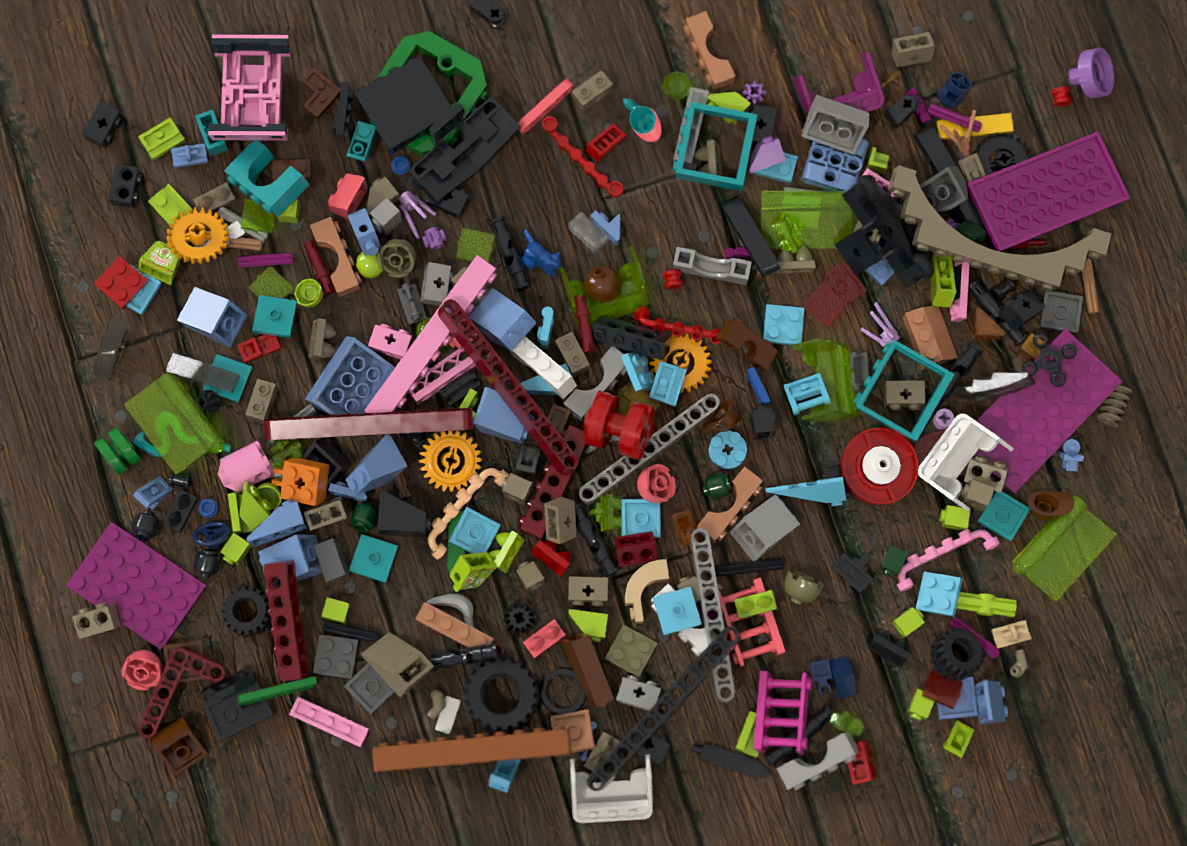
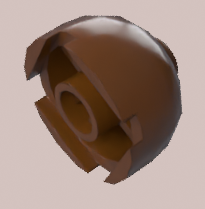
[583,265,622,303]

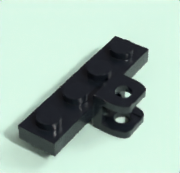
[334,82,355,148]

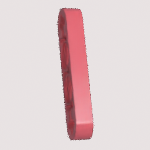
[518,79,575,134]

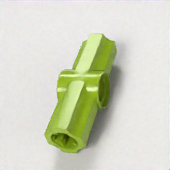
[956,592,1017,617]

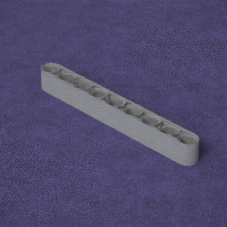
[579,394,719,505]
[691,528,735,703]

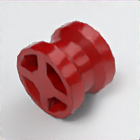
[1051,87,1072,107]
[663,270,683,290]

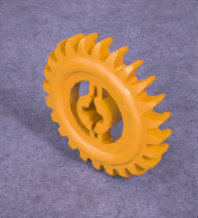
[166,207,230,264]
[649,333,712,394]
[419,430,482,492]

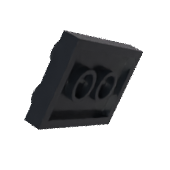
[203,679,274,742]

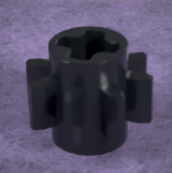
[197,390,221,414]

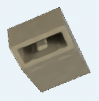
[361,632,434,698]

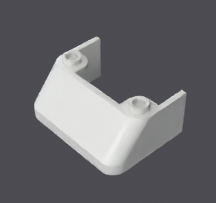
[918,414,1014,511]
[570,755,652,823]

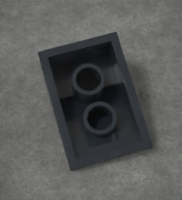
[302,438,351,507]

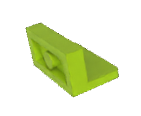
[228,493,258,535]
[735,711,768,757]

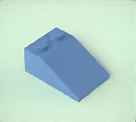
[247,500,308,547]
[974,680,1008,725]

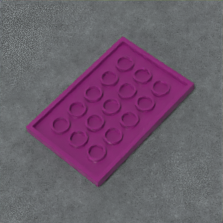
[66,522,207,651]

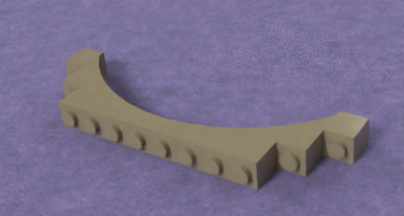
[888,165,1111,291]

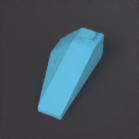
[766,477,846,506]

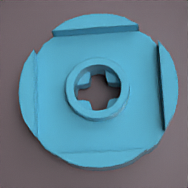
[708,431,747,470]

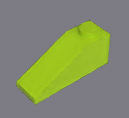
[930,251,956,308]

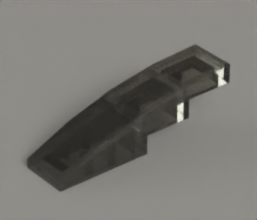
[166,354,240,394]
[953,373,1036,401]

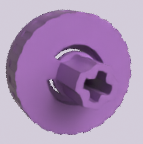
[1069,48,1114,98]

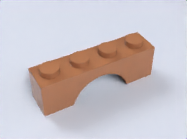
[683,11,735,90]
[310,217,361,298]
[696,466,763,543]
[415,602,494,648]

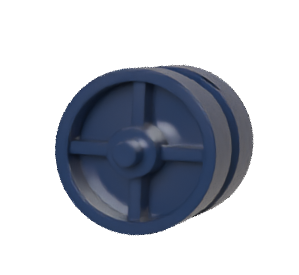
[938,72,972,108]

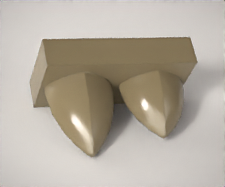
[693,140,723,176]
[958,153,986,183]
[193,183,236,214]
[776,245,815,274]
[308,318,337,360]
[584,732,620,772]

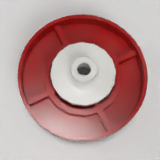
[841,428,919,506]

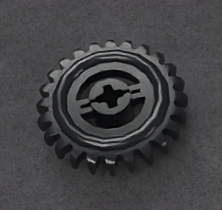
[973,132,1033,176]

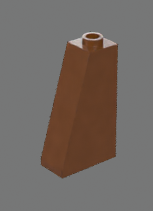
[559,632,614,709]

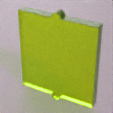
[241,199,275,233]
[456,228,495,262]
[248,266,294,299]

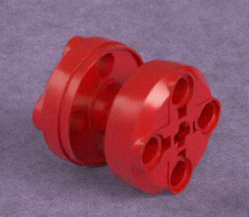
[584,391,655,460]

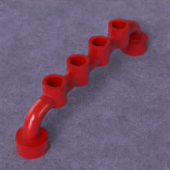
[542,116,623,198]
[634,306,721,344]

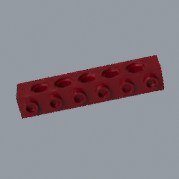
[519,425,587,541]
[263,560,310,681]

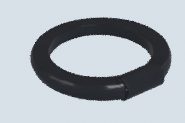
[539,668,586,715]

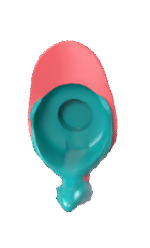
[623,98,662,142]

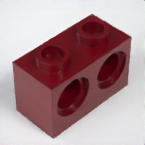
[614,531,657,567]

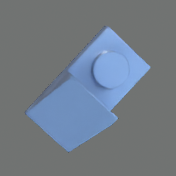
[590,210,620,246]
[133,476,173,510]
[328,482,369,502]

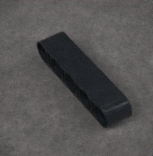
[721,195,781,278]

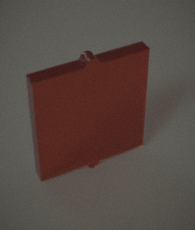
[802,283,848,328]
[922,669,963,710]

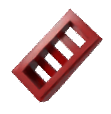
[586,123,627,162]

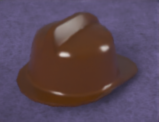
[701,398,742,433]
[1027,491,1074,521]

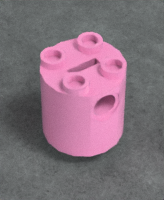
[218,440,275,493]

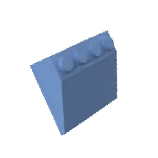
[305,336,395,415]

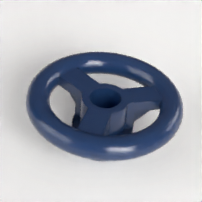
[192,521,231,549]

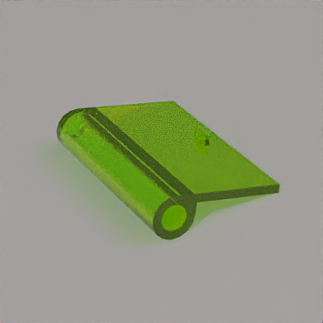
[760,191,852,249]
[124,372,225,475]
[1012,495,1117,602]

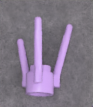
[398,191,436,239]
[860,302,900,347]

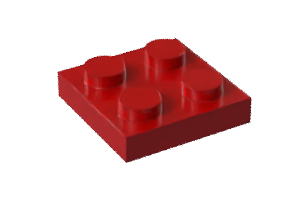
[94,256,149,309]

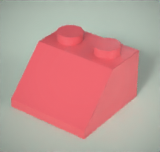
[328,173,368,220]

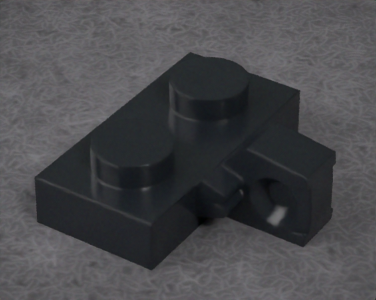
[831,552,873,594]

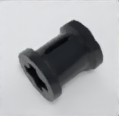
[991,277,1016,302]
[168,470,192,490]

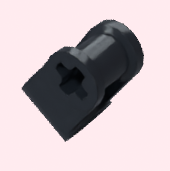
[470,0,505,28]
[883,95,920,129]

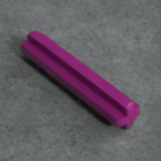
[928,104,982,133]
[237,253,294,268]
[949,617,1000,659]

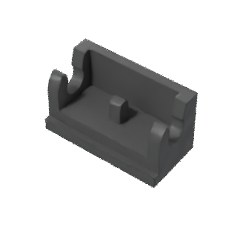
[314,538,351,582]

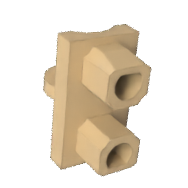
[991,620,1031,649]

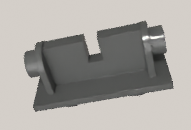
[397,283,427,325]
[849,352,870,393]

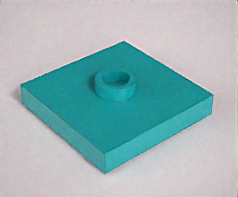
[252,295,297,338]
[203,354,253,403]
[977,491,1030,542]
[349,534,398,583]

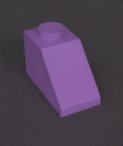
[746,136,786,173]

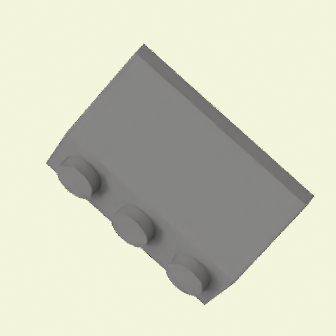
[802,95,869,155]

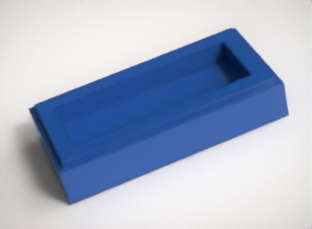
[746,367,770,406]

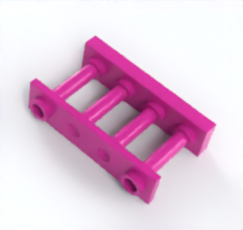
[754,671,812,755]

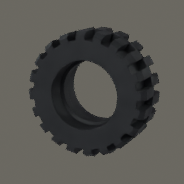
[464,657,539,733]

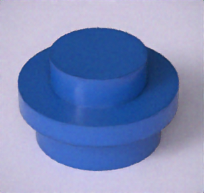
[391,156,410,175]
[198,499,218,518]

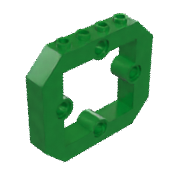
[369,31,488,158]

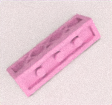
[409,349,476,405]

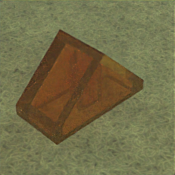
[973,306,1006,340]
[670,509,699,547]

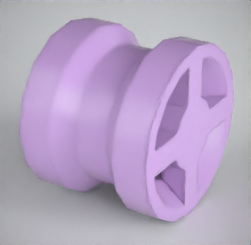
[933,409,954,430]

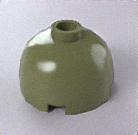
[377,239,416,278]
[784,570,824,605]

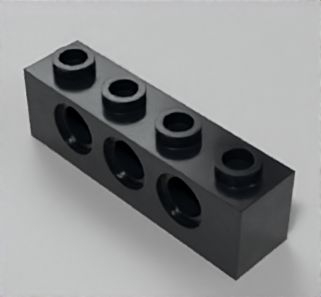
[592,315,672,360]

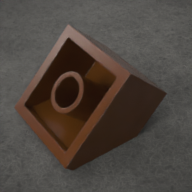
[149,717,208,776]

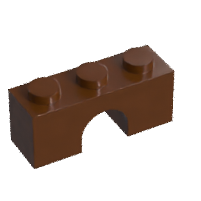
[716,318,778,370]

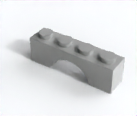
[672,247,751,285]
[564,346,627,421]
[777,731,860,790]

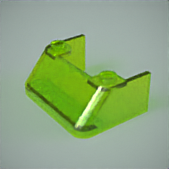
[560,246,648,326]
[792,338,858,422]

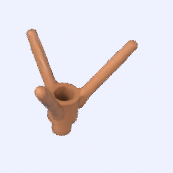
[940,110,976,157]

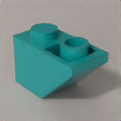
[347,121,378,162]

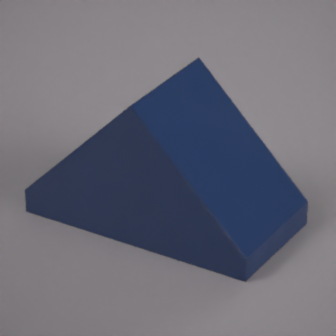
[829,657,857,699]

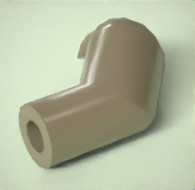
[1010,649,1028,678]
[427,690,445,720]

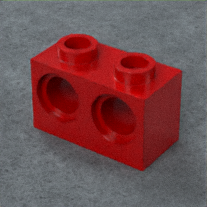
[848,740,877,785]

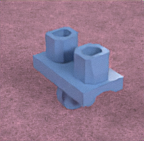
[171,143,208,168]
[1058,439,1084,471]

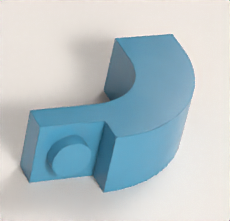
[489,759,521,793]

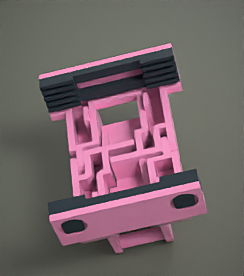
[208,35,291,140]

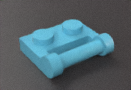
[537,307,554,350]
[784,373,831,415]

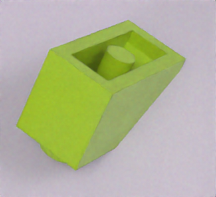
[569,609,608,642]

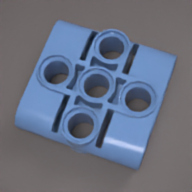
[801,139,869,194]

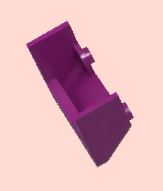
[793,52,884,114]

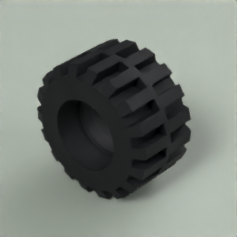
[221,586,271,637]
[929,627,984,682]

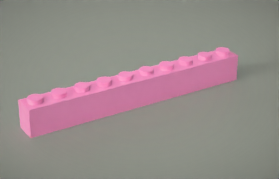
[364,255,497,413]

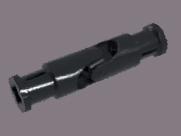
[489,216,531,292]
[968,279,1028,347]
[925,342,983,412]
[575,503,621,578]
[428,642,504,671]
[764,705,835,767]

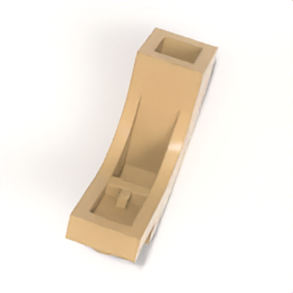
[625,559,669,624]

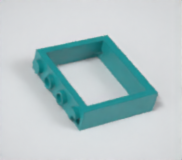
[673,102,757,191]
[853,340,955,442]

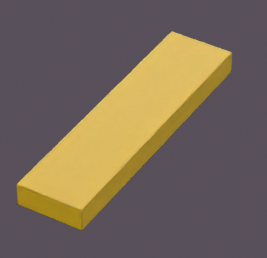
[936,113,1014,140]

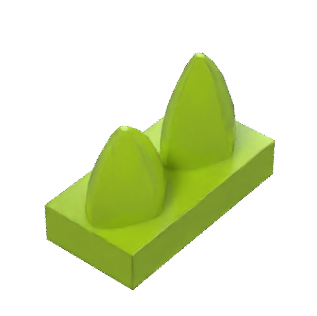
[488,531,525,573]
[734,590,778,619]

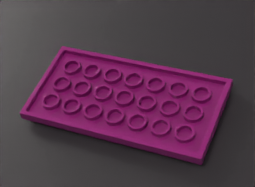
[967,132,1130,252]
[974,329,1123,493]

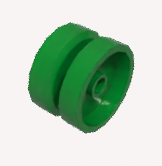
[94,426,142,476]

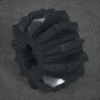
[503,602,536,636]

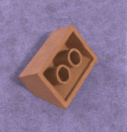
[902,306,958,371]

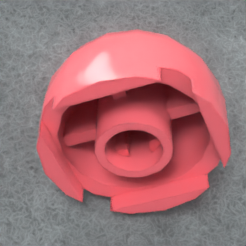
[637,464,676,503]
[122,650,162,690]

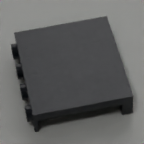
[355,56,452,155]

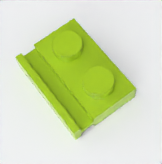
[138,117,186,161]
[148,183,194,224]

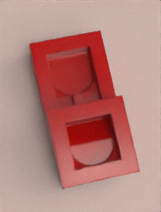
[237,334,282,363]

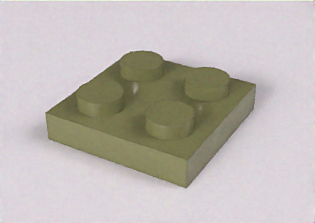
[605,624,658,678]

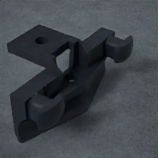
[408,96,520,202]
[834,175,934,288]

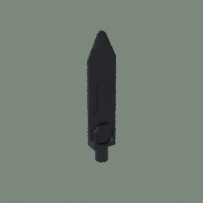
[691,744,771,777]

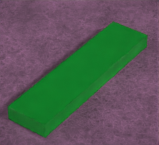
[237,676,317,706]

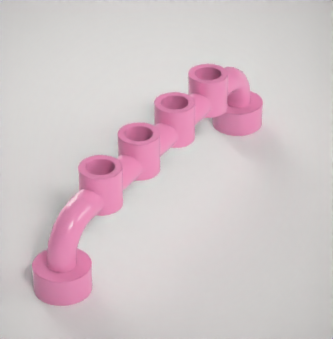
[897,529,1000,592]

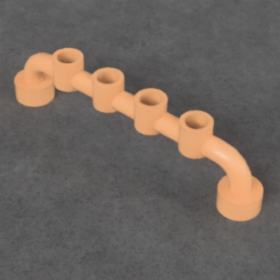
[428,468,509,560]

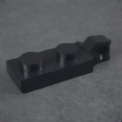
[201,667,256,703]

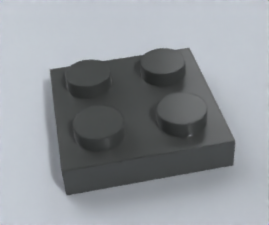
[1039,290,1083,335]
[313,635,359,679]
[344,663,395,715]

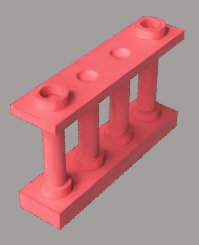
[713,578,785,668]

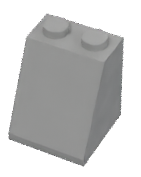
[730,494,800,562]

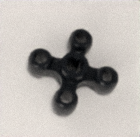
[1022,333,1077,387]

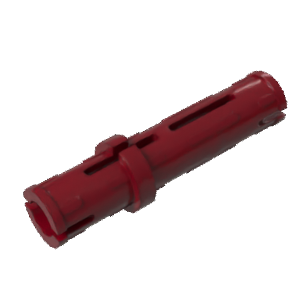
[303,240,336,296]
[574,295,596,353]

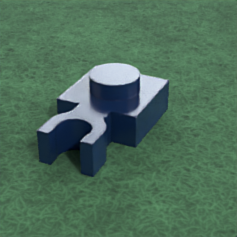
[809,658,832,695]

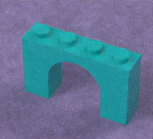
[224,140,309,217]

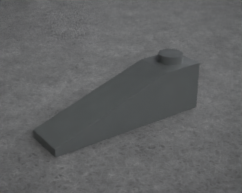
[896,166,968,213]

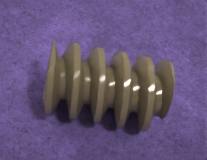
[1097,385,1133,427]

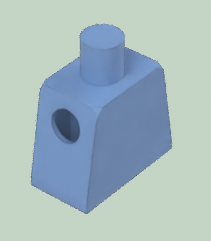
[348,208,381,255]

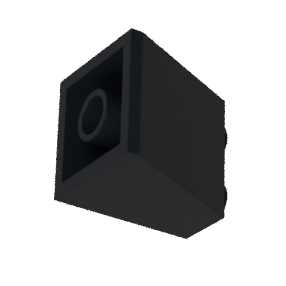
[378,491,431,538]

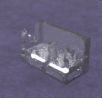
[568,212,610,254]

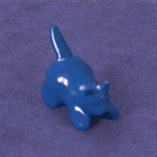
[522,229,561,276]

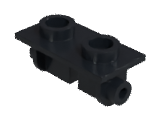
[439,369,481,406]

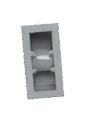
[370,197,402,236]
[420,262,453,306]
[616,675,661,711]

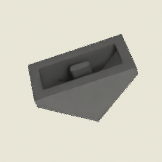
[516,445,541,477]

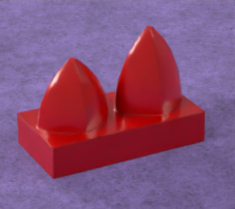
[531,539,571,577]

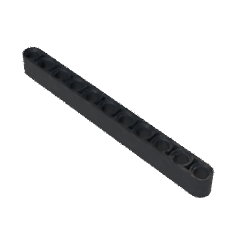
[587,626,741,791]

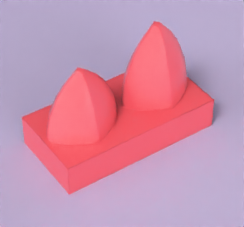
[523,619,566,659]

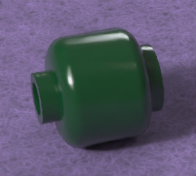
[703,472,733,500]
[350,502,378,532]

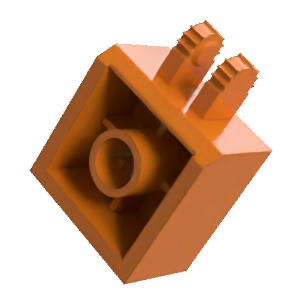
[272,458,329,506]

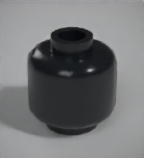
[132,511,160,541]
[194,548,220,578]

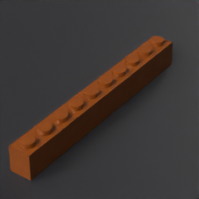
[372,726,572,772]

